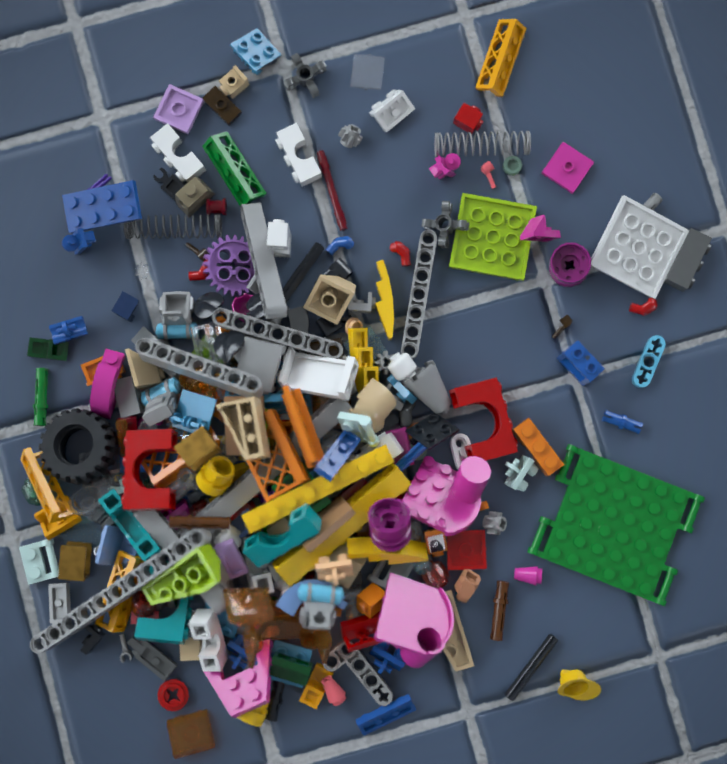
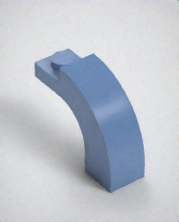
[275,579,348,616]

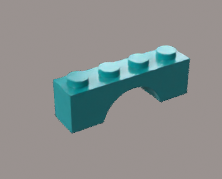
[98,488,162,562]
[243,503,322,568]

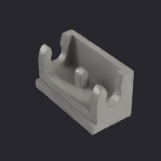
[115,376,145,418]

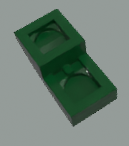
[27,337,69,361]

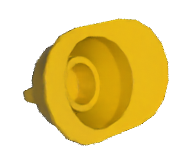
[557,669,601,701]

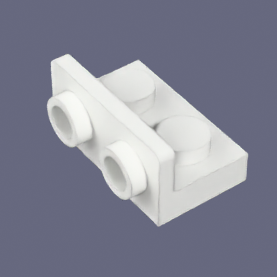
[369,89,415,132]

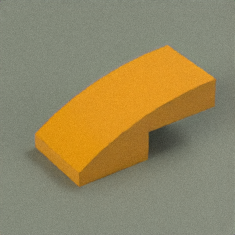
[299,662,334,709]

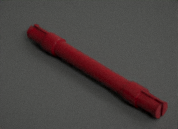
[317,150,347,231]

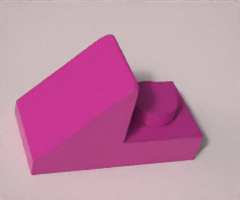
[520,215,561,242]

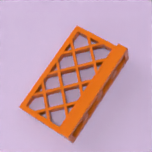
[281,385,325,469]
[246,409,311,502]
[142,426,224,488]

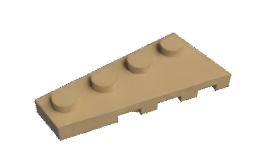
[443,590,474,671]

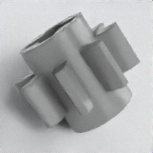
[338,124,363,148]
[373,351,394,375]
[483,511,507,535]

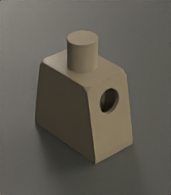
[175,177,215,218]

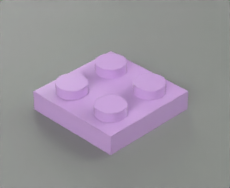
[153,84,204,134]

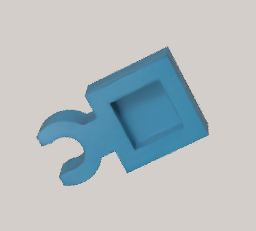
[387,374,417,404]

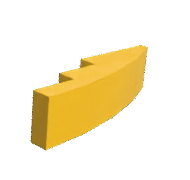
[375,260,394,341]
[348,328,379,394]
[347,537,428,565]

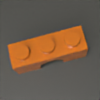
[512,418,564,476]

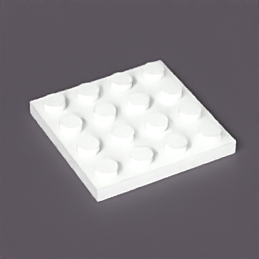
[591,195,690,299]

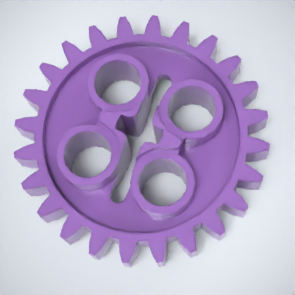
[202,235,255,297]

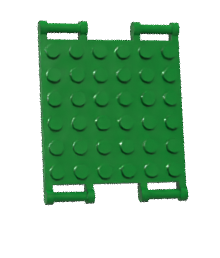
[527,444,705,606]

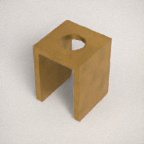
[175,426,222,471]
[58,541,92,581]

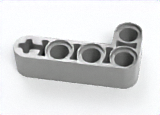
[323,640,393,706]

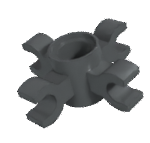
[283,53,327,98]
[421,201,469,249]

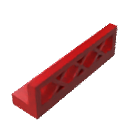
[340,611,383,652]

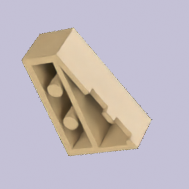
[216,396,271,461]

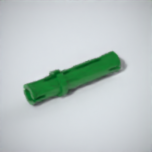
[33,368,49,426]

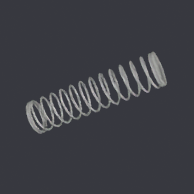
[434,130,531,157]

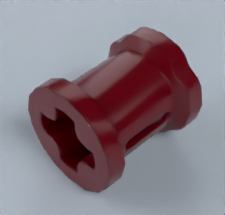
[206,198,227,216]

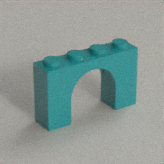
[135,560,195,645]

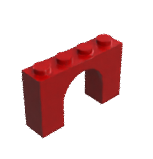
[449,377,518,461]
[121,429,178,511]

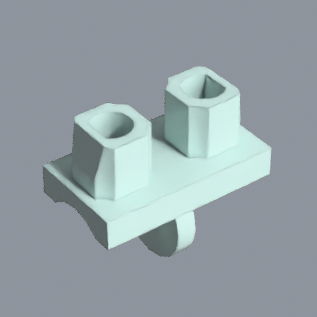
[504,455,539,492]

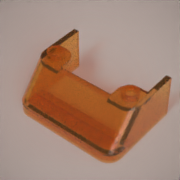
[243,600,333,669]

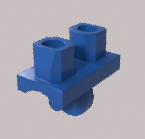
[62,228,96,255]
[49,316,88,345]
[226,634,258,670]
[369,642,405,675]

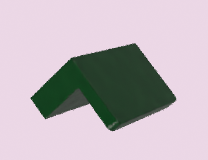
[269,651,313,686]

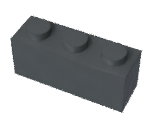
[664,228,712,292]

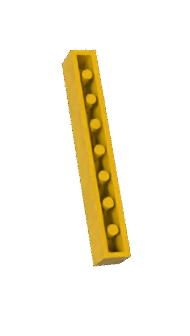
[241,444,394,533]
[271,463,411,587]

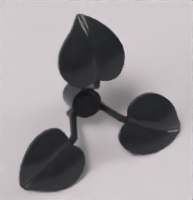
[194,292,265,364]

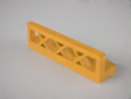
[475,19,526,97]
[20,447,73,523]
[95,550,144,633]

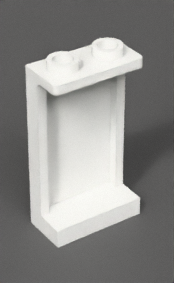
[277,347,359,401]

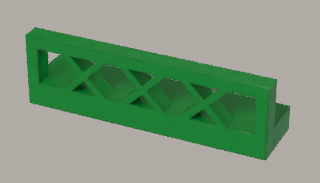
[202,131,267,207]

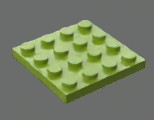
[449,193,537,281]

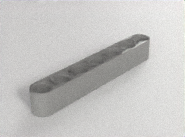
[241,203,287,319]
[401,230,437,360]
[212,308,343,359]
[135,338,264,398]
[133,511,234,615]

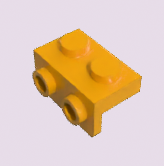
[34,495,82,540]

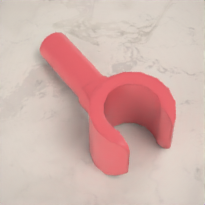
[481,161,496,189]

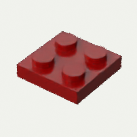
[446,529,487,570]

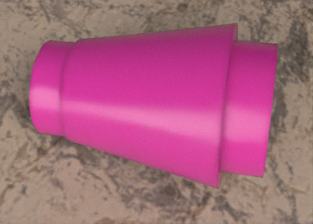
[514,566,543,586]

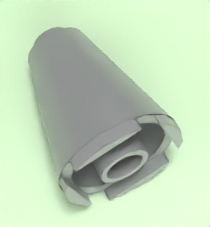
[402,360,451,415]

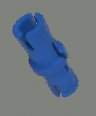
[602,409,643,434]

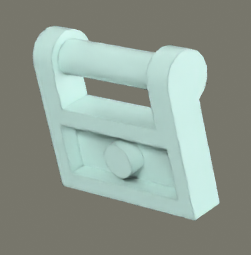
[337,412,380,447]
[19,539,59,585]

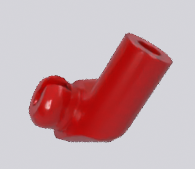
[390,241,411,267]
[188,260,209,281]
[629,298,658,316]

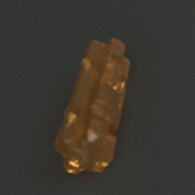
[116,419,128,457]

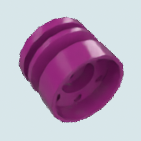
[549,242,591,287]
[368,498,411,552]

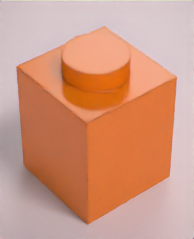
[356,582,385,619]

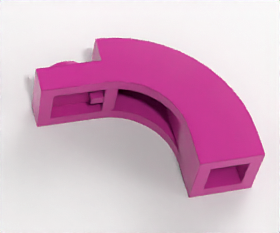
[90,349,125,419]

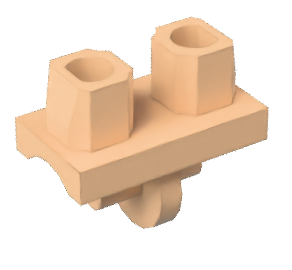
[315,553,354,586]

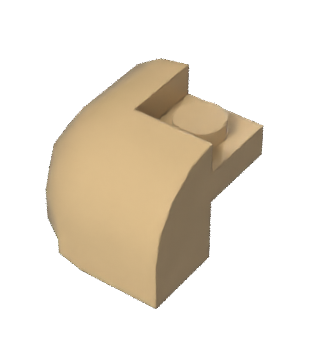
[349,378,396,433]

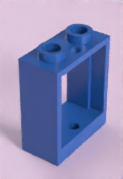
[557,340,605,386]

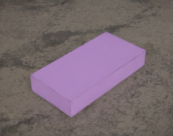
[214,538,249,579]

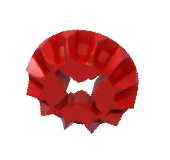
[157,679,189,711]

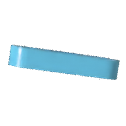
[632,335,666,388]

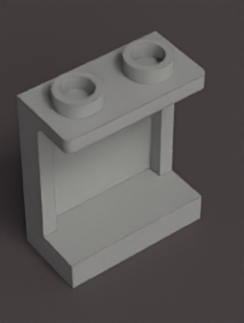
[234,336,287,395]

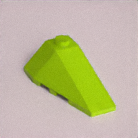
[141,543,220,605]

